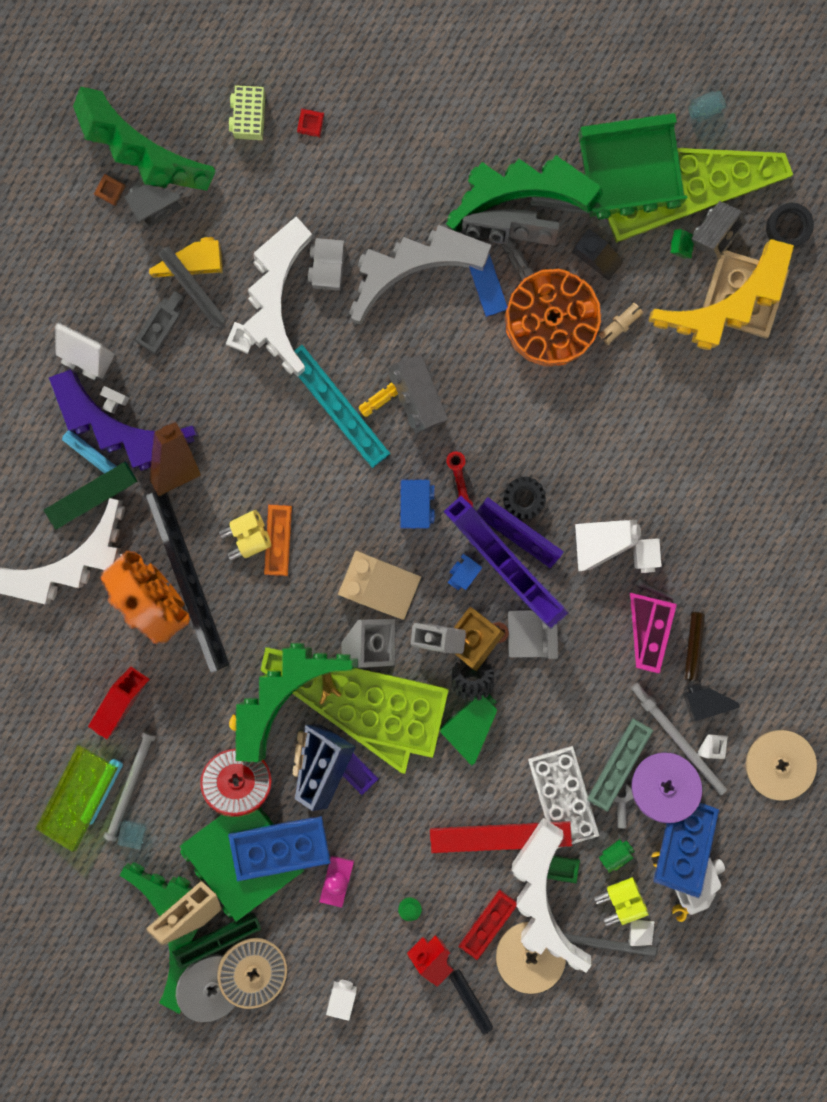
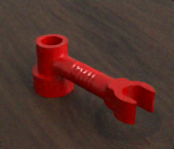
[446,451,473,507]

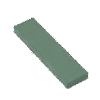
[586,718,654,812]

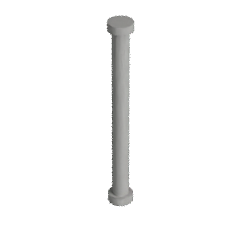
[103,731,156,842]

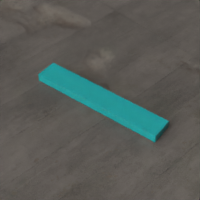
[294,345,391,468]

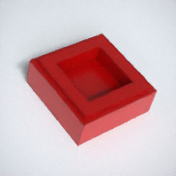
[297,108,325,137]

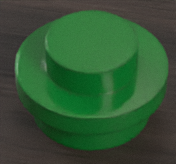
[398,897,422,921]

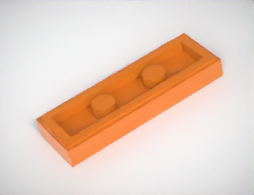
[264,505,292,576]

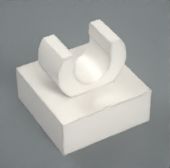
[100,386,129,414]

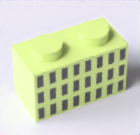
[229,86,266,140]

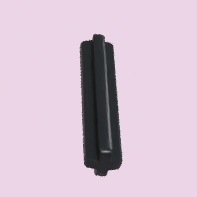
[449,969,493,1034]

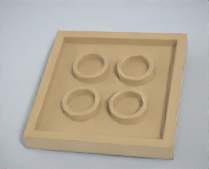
[703,250,789,339]

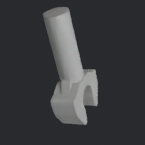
[614,784,633,828]

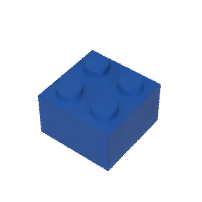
[401,480,434,528]

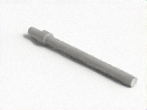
[630,682,727,795]

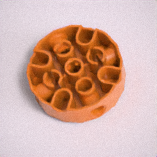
[505,269,601,367]
[101,551,190,644]

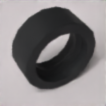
[766,202,814,249]

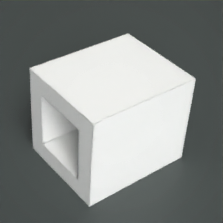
[633,539,661,573]
[326,980,357,1021]

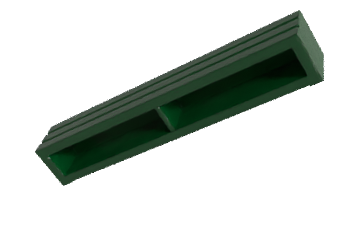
[172,912,261,970]

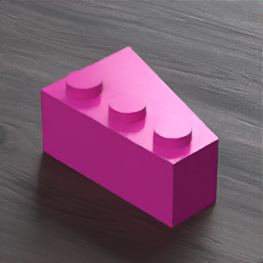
[630,593,677,674]

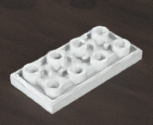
[528,746,599,849]

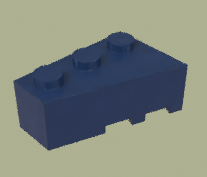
[295,724,356,811]

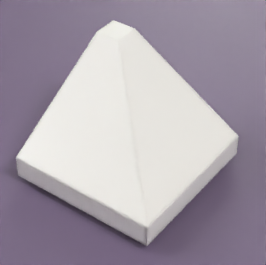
[698,734,728,759]
[628,920,654,946]

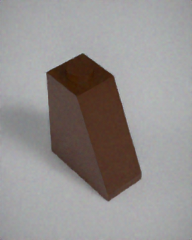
[150,422,201,496]

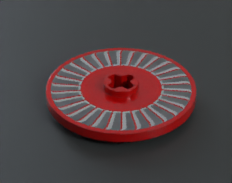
[200,749,272,817]

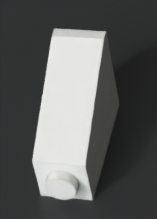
[575,520,641,571]

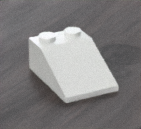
[55,323,115,380]

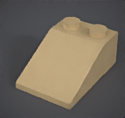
[338,550,421,620]

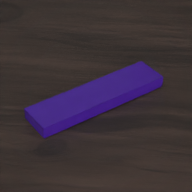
[476,497,564,568]

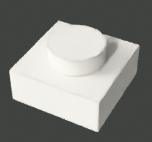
[226,322,251,354]

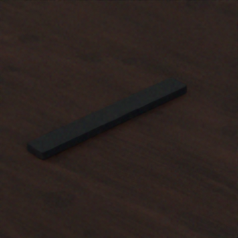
[146,492,229,673]

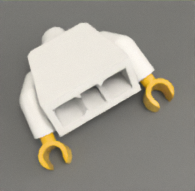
[651,852,725,922]

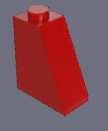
[88,666,150,739]

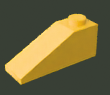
[149,237,223,278]

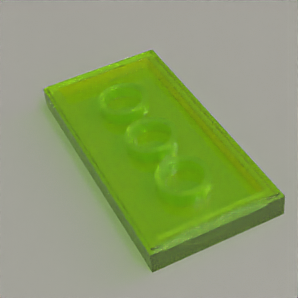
[35,745,118,852]

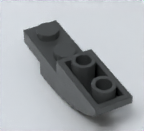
[462,209,559,246]

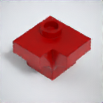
[407,935,453,987]

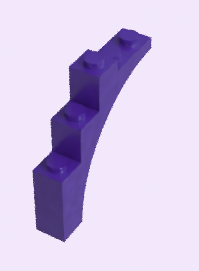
[49,369,199,471]
[443,496,568,629]

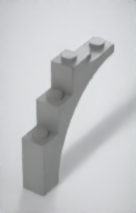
[349,225,491,325]

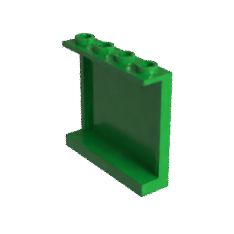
[578,113,688,219]
[180,806,305,922]

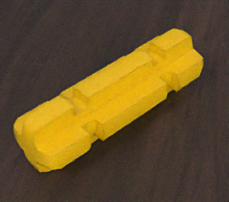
[359,382,398,417]

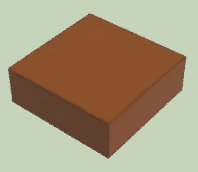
[94,174,126,206]

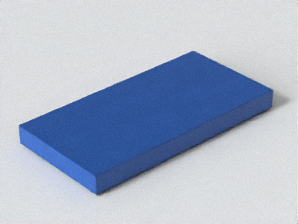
[653,803,719,898]
[228,816,331,881]

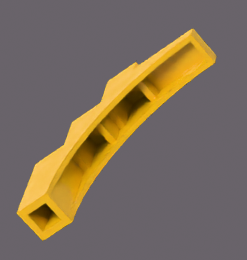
[648,240,794,350]

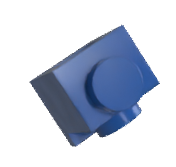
[447,553,483,591]

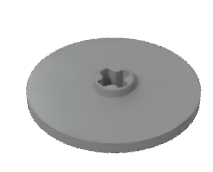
[176,954,235,1022]

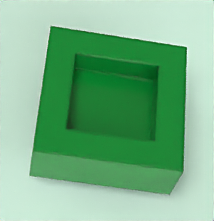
[670,229,694,259]

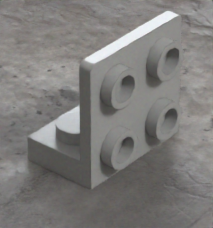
[508,610,558,659]

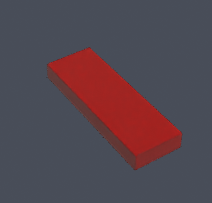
[458,889,517,960]

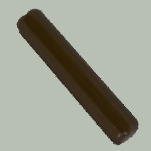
[684,612,705,681]

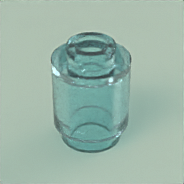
[688,91,726,122]

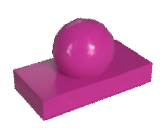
[319,855,354,908]

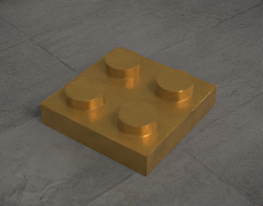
[454,606,505,671]

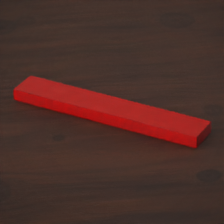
[430,821,572,853]

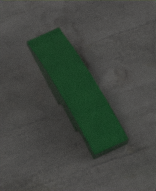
[43,461,138,530]

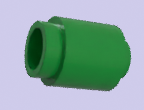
[599,839,635,873]

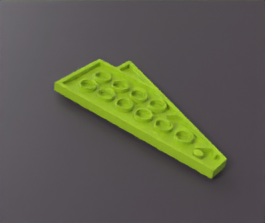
[607,148,793,243]
[260,647,449,774]

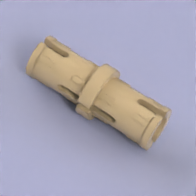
[598,303,643,345]

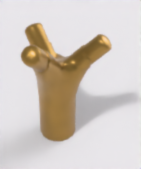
[319,672,341,705]

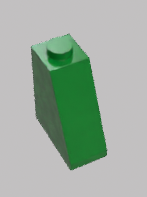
[439,694,497,766]

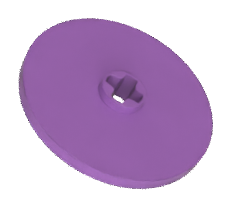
[631,753,702,823]

